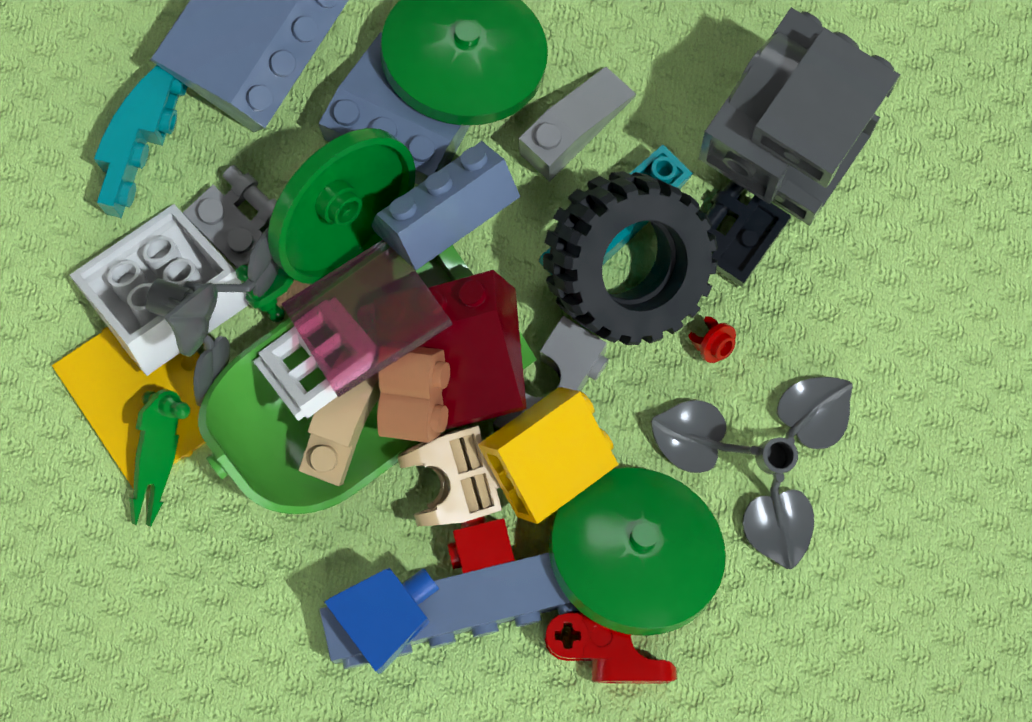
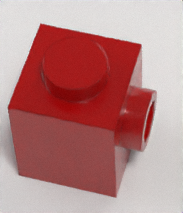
[447,516,515,573]

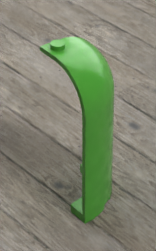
[198,245,537,514]

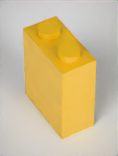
[478,387,619,524]

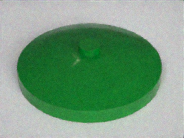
[380,0,548,126]
[268,128,415,284]
[549,467,726,636]

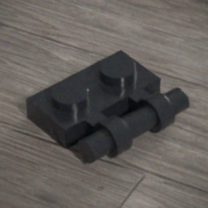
[707,180,791,287]

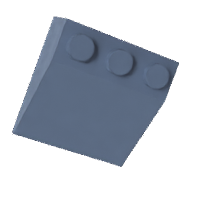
[319,32,470,185]

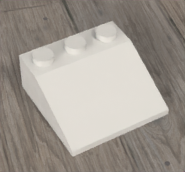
[70,204,249,376]

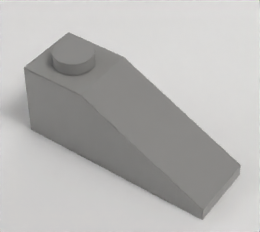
[519,67,636,182]

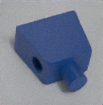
[324,568,439,674]

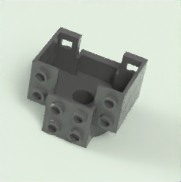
[699,7,900,226]

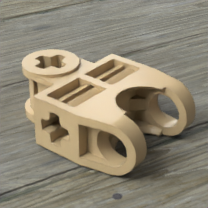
[397,426,502,526]

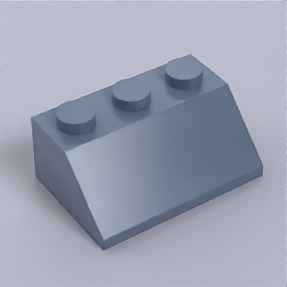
[371,141,520,270]

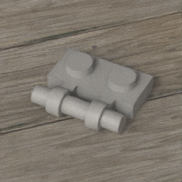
[183,165,277,268]

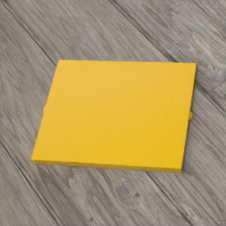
[52,327,206,489]

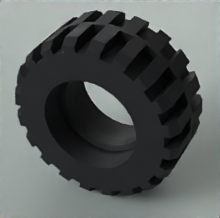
[543,171,718,345]

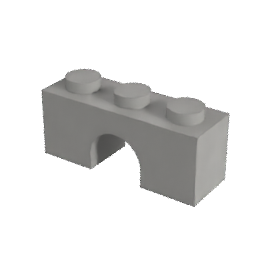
[493,316,609,432]

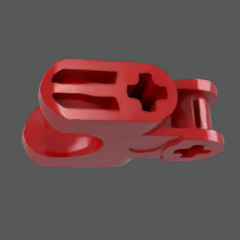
[545,613,677,684]

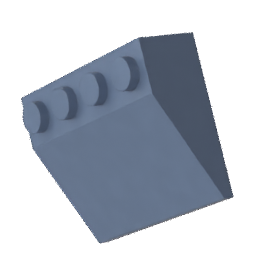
[150,0,349,133]

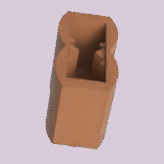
[377,344,450,443]

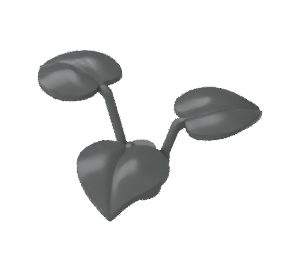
[146,227,280,407]
[651,377,853,569]

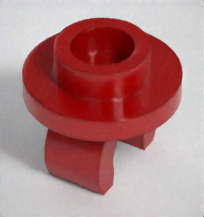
[688,316,736,363]

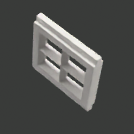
[253,300,381,421]

